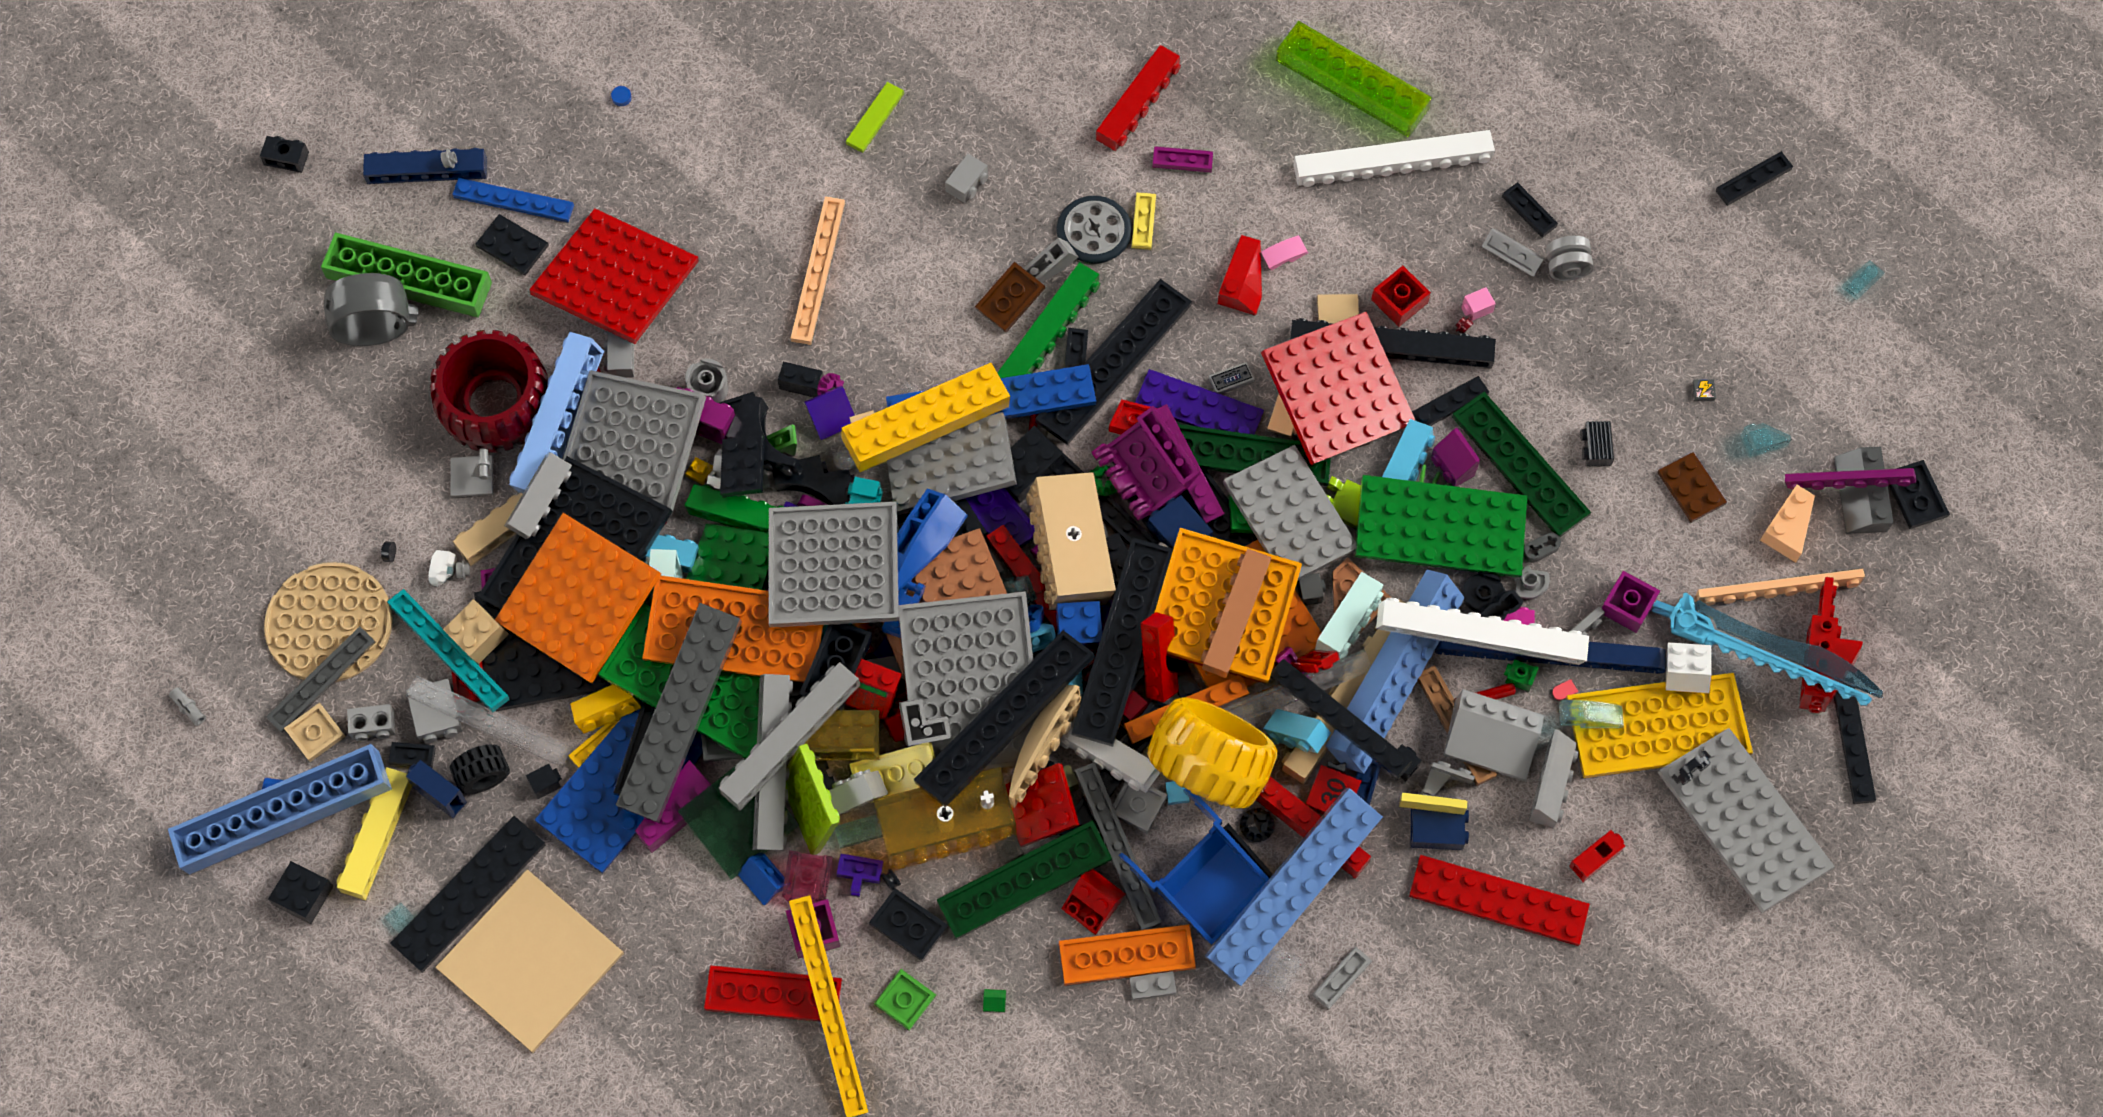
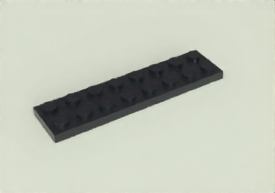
[390,816,546,973]

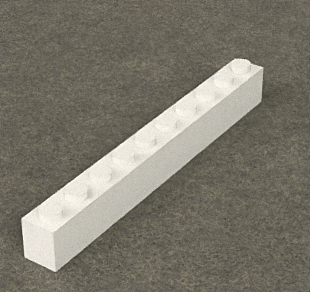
[1294,130,1495,187]
[1376,598,1589,665]

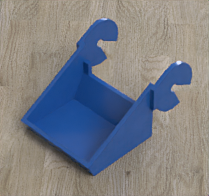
[1118,788,1270,945]

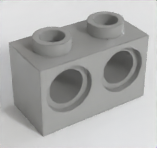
[347,704,395,742]

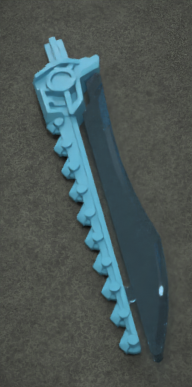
[1652,593,1883,706]

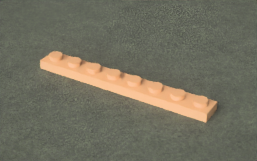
[791,196,845,345]
[1694,569,1865,606]

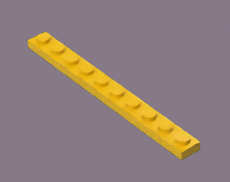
[789,895,868,1117]

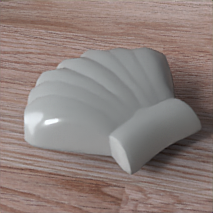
[1512,565,1550,599]

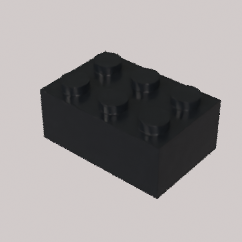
[1007,425,1066,502]

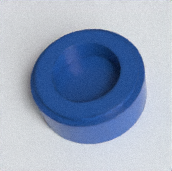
[611,86,632,106]

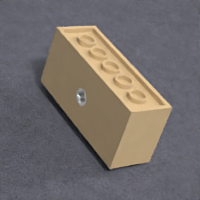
[1026,472,1116,610]

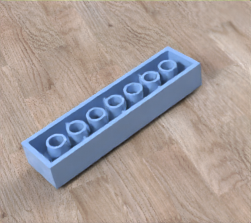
[509,332,604,494]

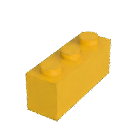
[570,684,641,734]

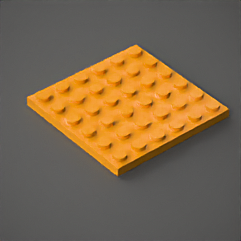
[1155,528,1302,683]

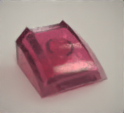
[782,850,834,903]

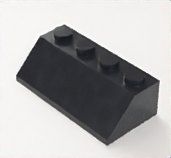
[799,624,872,717]

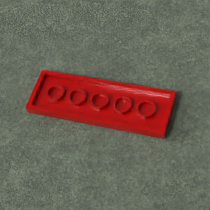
[704,965,842,1022]

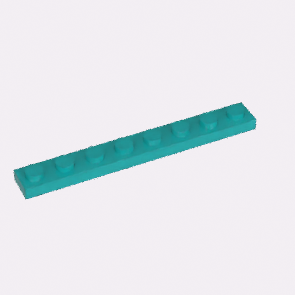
[387,589,510,713]

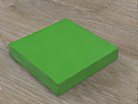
[874,969,936,1031]

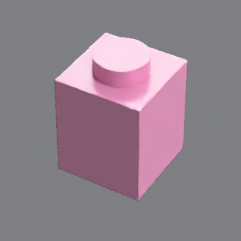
[1462,287,1496,321]

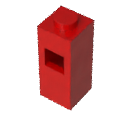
[1569,830,1626,883]

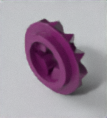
[817,373,846,396]

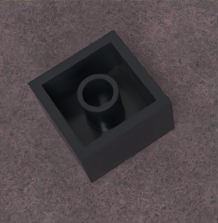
[268,861,334,924]

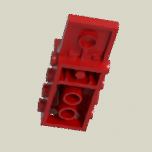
[1799,577,1863,713]

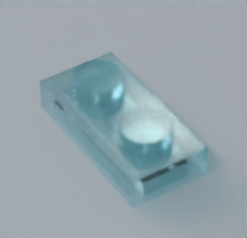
[1842,260,1885,300]
[835,815,882,849]

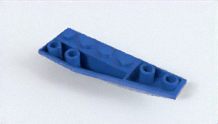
[897,488,967,592]

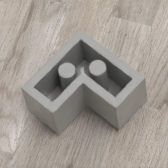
[898,699,951,746]

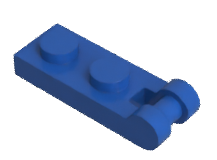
[882,580,925,638]

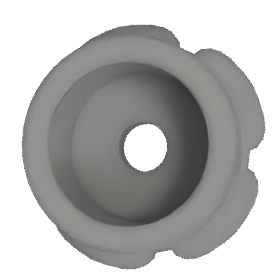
[441,149,457,168]
[456,559,470,580]

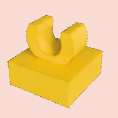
[685,457,713,485]

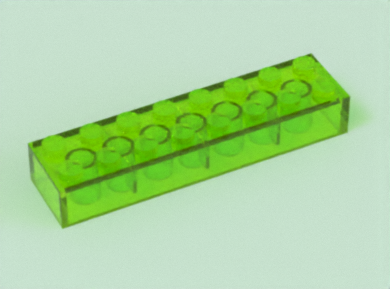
[1276,20,1432,138]

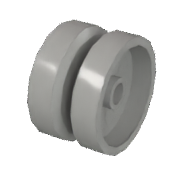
[1546,236,1594,281]

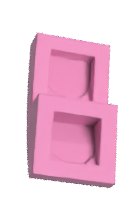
[1261,235,1308,270]

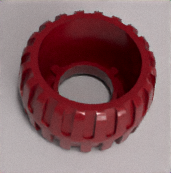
[430,330,549,453]

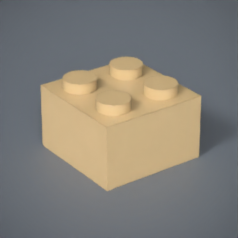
[443,599,509,664]

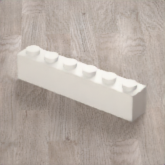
[1060,717,1160,793]

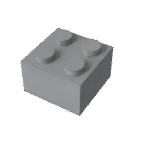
[829,769,888,815]

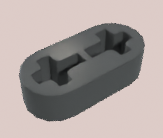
[1523,533,1561,562]

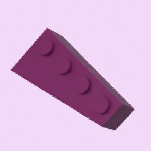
[635,760,719,853]

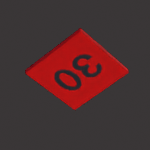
[1306,765,1361,812]

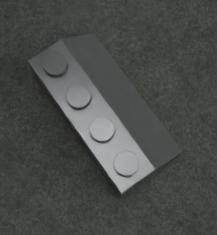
[1834,446,1893,534]

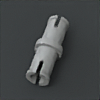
[169,687,206,726]

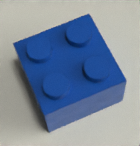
[1055,601,1102,650]

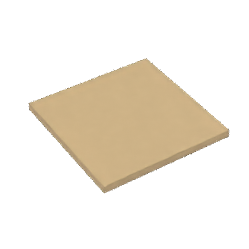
[436,869,624,1053]

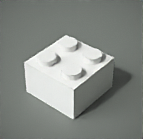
[1666,642,1711,693]

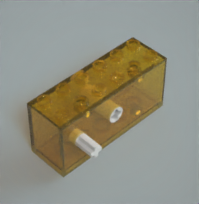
[874,767,1016,870]

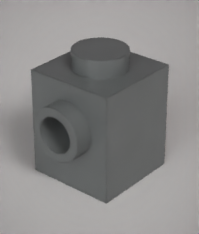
[1297,573,1326,606]

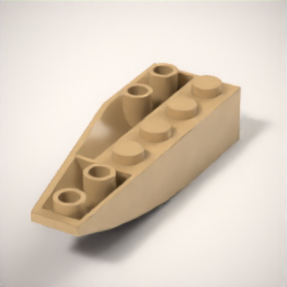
[1009,685,1081,808]

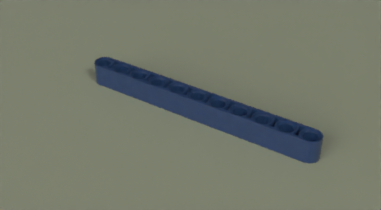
[1435,641,1666,674]

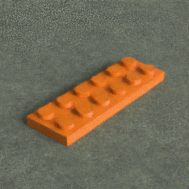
[1059,924,1196,986]

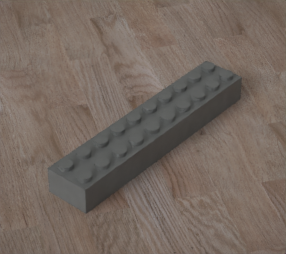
[616,603,742,823]

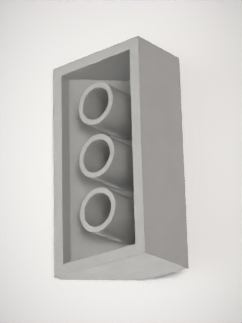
[1529,729,1578,828]

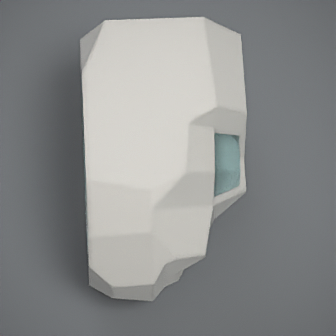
[429,550,457,587]

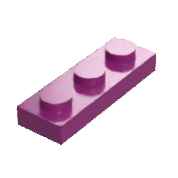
[1152,146,1214,173]

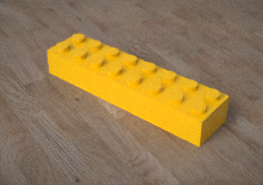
[841,363,1010,472]

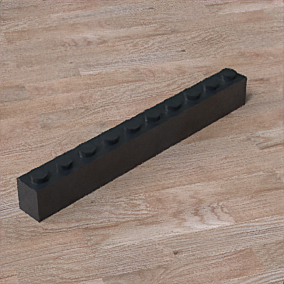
[1290,318,1496,368]

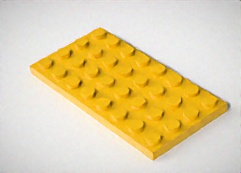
[1566,673,1753,778]

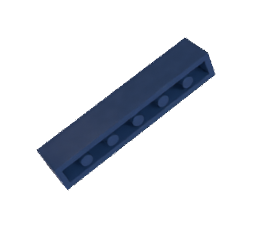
[363,148,487,184]

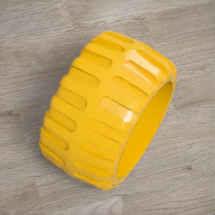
[1147,697,1278,809]

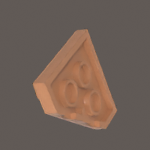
[1332,557,1391,634]

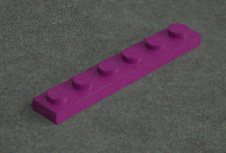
[1156,404,1224,524]
[1785,468,1916,490]

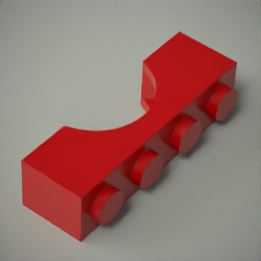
[1141,612,1179,703]

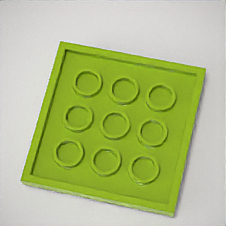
[785,744,840,856]

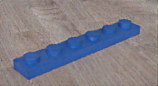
[452,178,574,222]

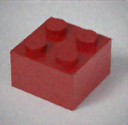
[1371,265,1431,327]

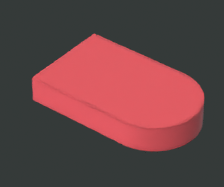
[1552,679,1578,701]

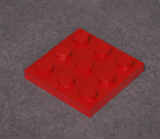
[1003,763,1079,847]

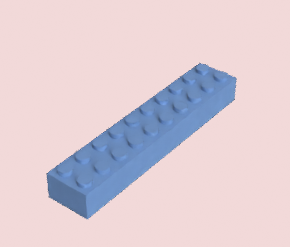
[1326,570,1465,774]
[168,744,392,875]
[1205,788,1383,986]

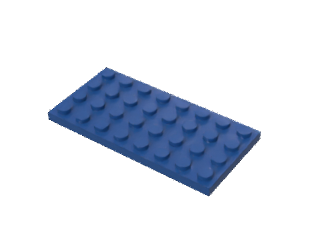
[535,700,703,874]

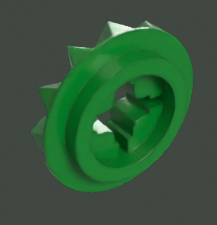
[1090,465,1117,496]

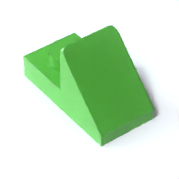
[767,424,797,456]

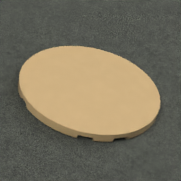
[264,562,393,682]

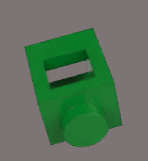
[1504,659,1539,692]

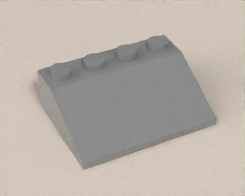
[1443,689,1544,781]

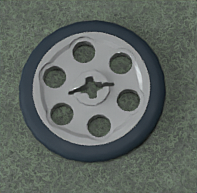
[1056,196,1132,263]

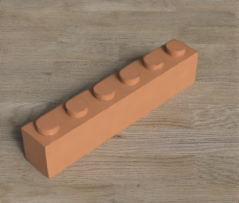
[1200,548,1271,678]

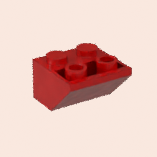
[1061,870,1126,935]

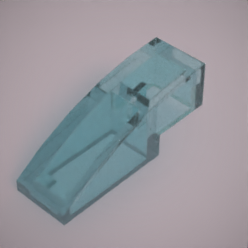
[1559,700,1624,728]

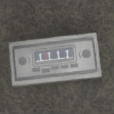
[1209,362,1254,394]

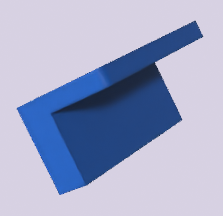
[738,852,790,905]

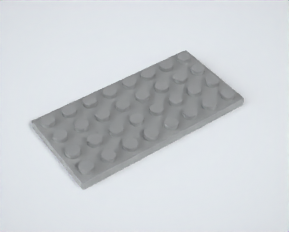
[1658,728,1835,913]

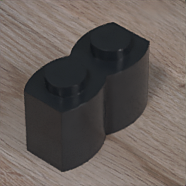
[1476,590,1523,621]

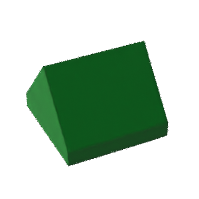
[983,989,1006,1012]

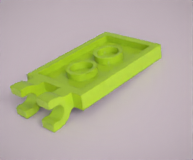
[1326,476,1361,529]

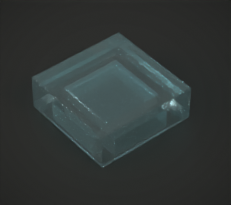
[384,903,415,933]

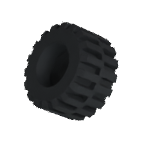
[449,744,510,794]

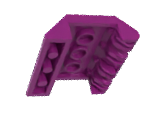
[1091,406,1200,520]

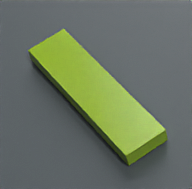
[846,82,904,153]

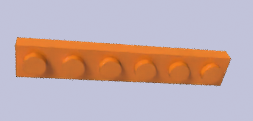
[1124,675,1249,744]

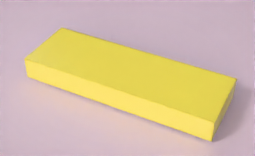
[1131,192,1156,250]
[1399,793,1468,815]

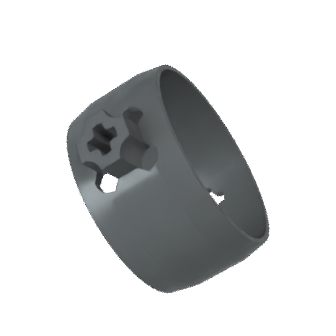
[323,273,419,346]

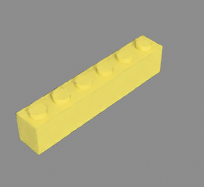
[336,767,412,900]

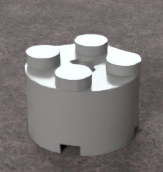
[685,359,729,403]

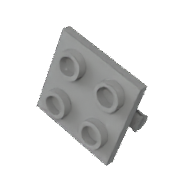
[450,449,493,497]
[1420,761,1475,796]

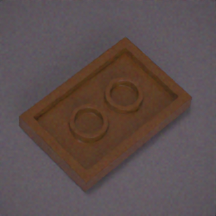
[975,262,1045,333]
[1657,452,1727,523]

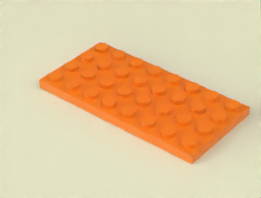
[642,575,823,683]

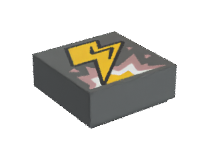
[1692,379,1716,401]

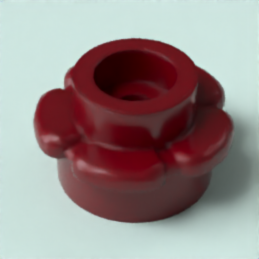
[1455,316,1474,334]

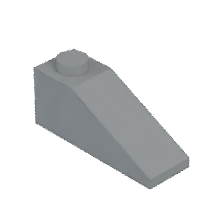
[1023,238,1078,283]

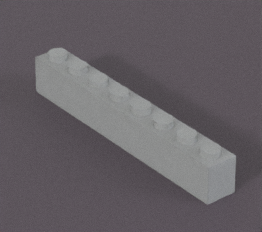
[719,662,860,810]
[753,674,793,850]

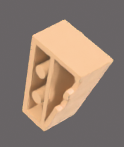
[1760,485,1815,563]

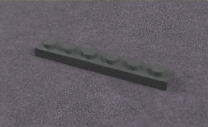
[266,626,376,733]

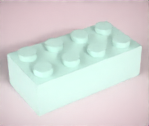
[1315,572,1384,666]

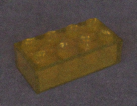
[792,710,880,760]

